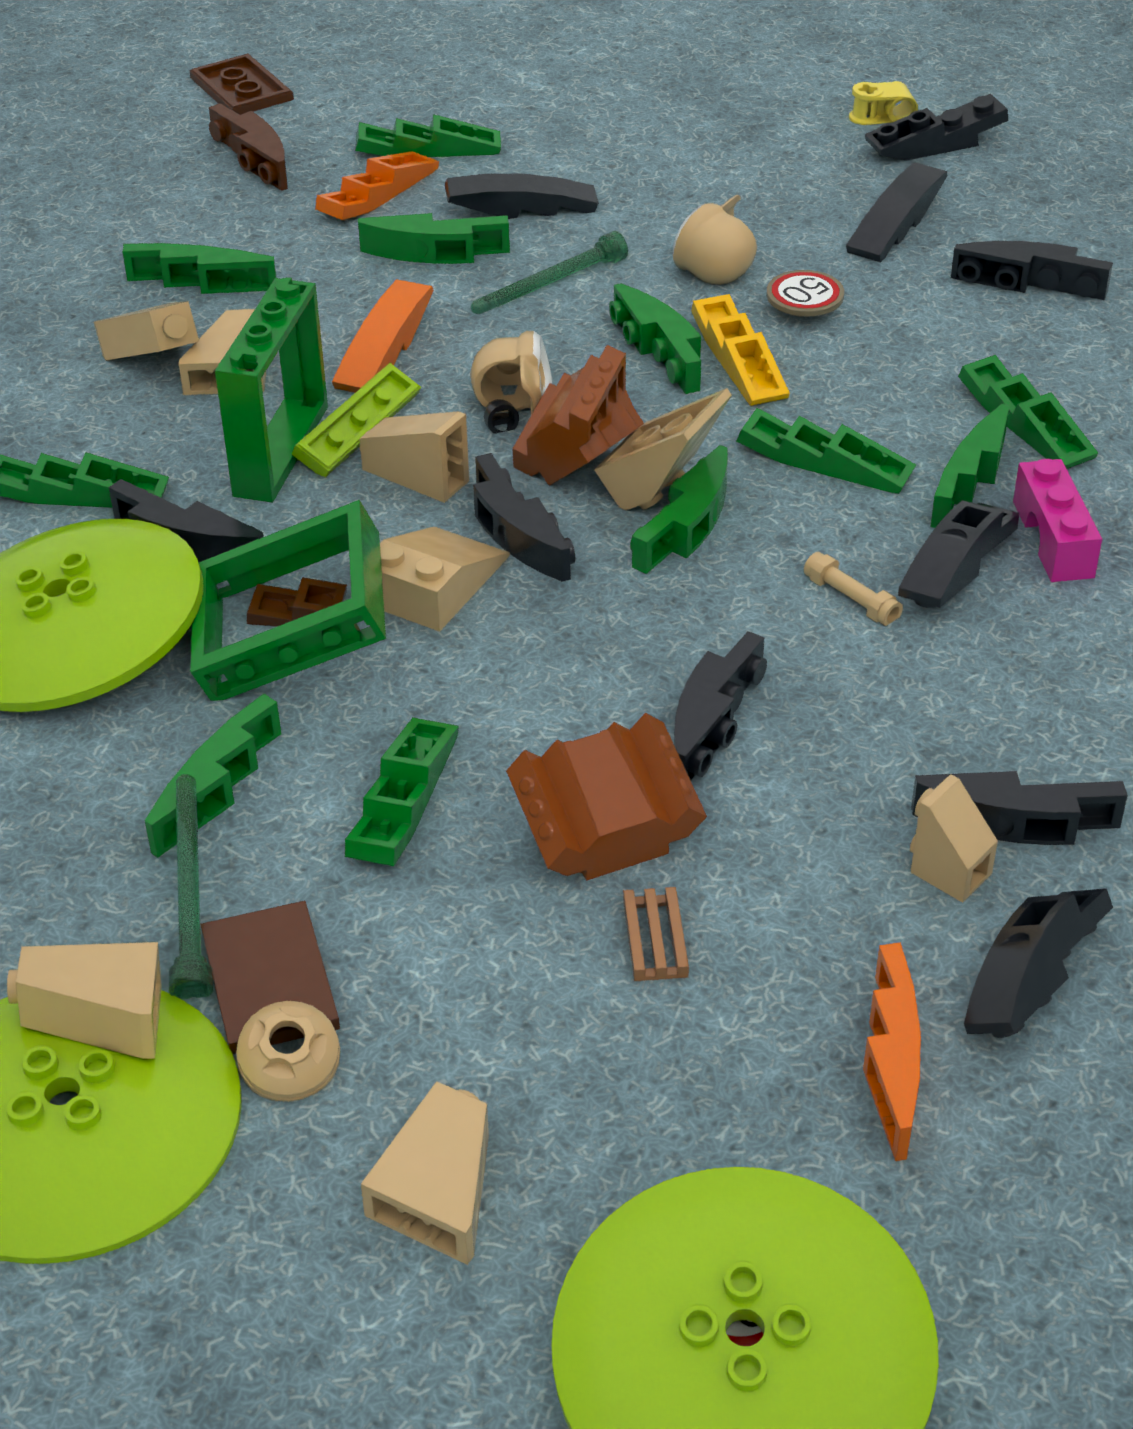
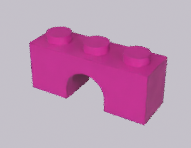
[1013,459,1102,582]

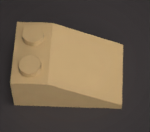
[594,388,732,510]
[380,527,510,632]

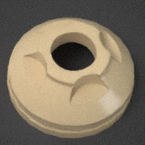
[236,1001,340,1102]

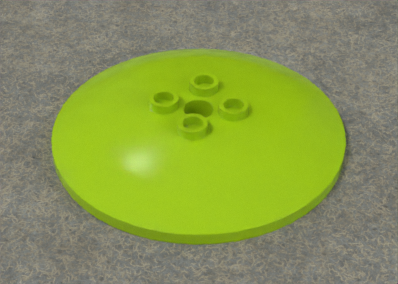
[0,519,203,712]
[0,990,241,1264]
[551,1167,939,1429]

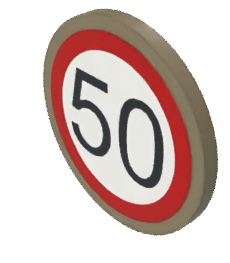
[766,270,844,317]

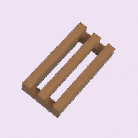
[623,887,689,981]

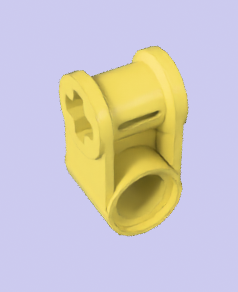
[849,81,918,125]

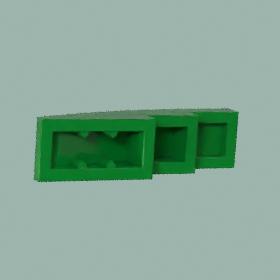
[355,114,501,157]
[122,243,277,294]
[958,355,1098,469]
[930,404,1010,528]
[736,408,916,494]
[0,452,169,508]
[145,694,281,858]
[345,717,459,866]

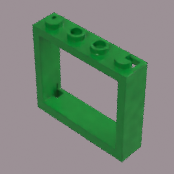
[215,277,328,503]
[190,500,386,701]

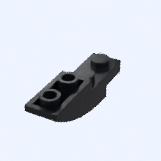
[865,93,1009,160]
[951,241,1113,300]
[473,453,576,582]
[109,479,264,562]
[898,500,1019,608]
[674,631,767,781]
[911,771,1128,845]
[964,888,1113,1038]

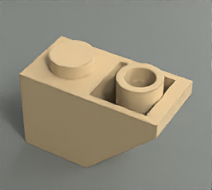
[910,774,998,903]

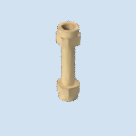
[804,552,903,626]

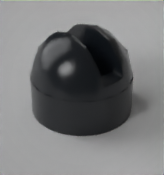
[484,399,519,434]

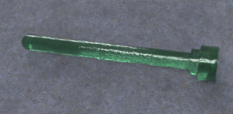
[471,231,628,314]
[168,774,213,999]

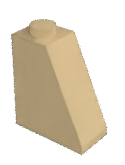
[94,301,199,361]
[179,309,266,395]
[359,411,469,503]
[7,942,162,1059]
[361,1081,489,1265]

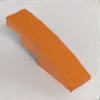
[315,151,439,220]
[332,279,434,393]
[863,942,921,1161]

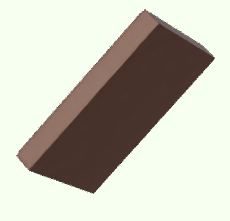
[189,53,294,115]
[200,900,340,1054]

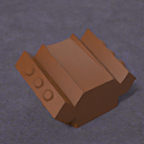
[512,345,644,486]
[506,713,707,881]

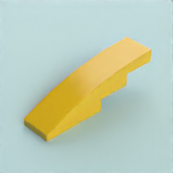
[691,294,790,406]

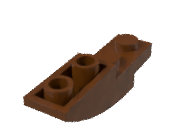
[209,103,288,191]

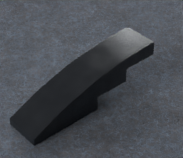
[846,162,947,262]
[445,173,599,219]

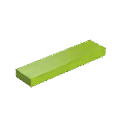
[292,363,421,477]

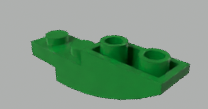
[358,213,510,264]
[609,283,701,394]
[630,445,728,574]

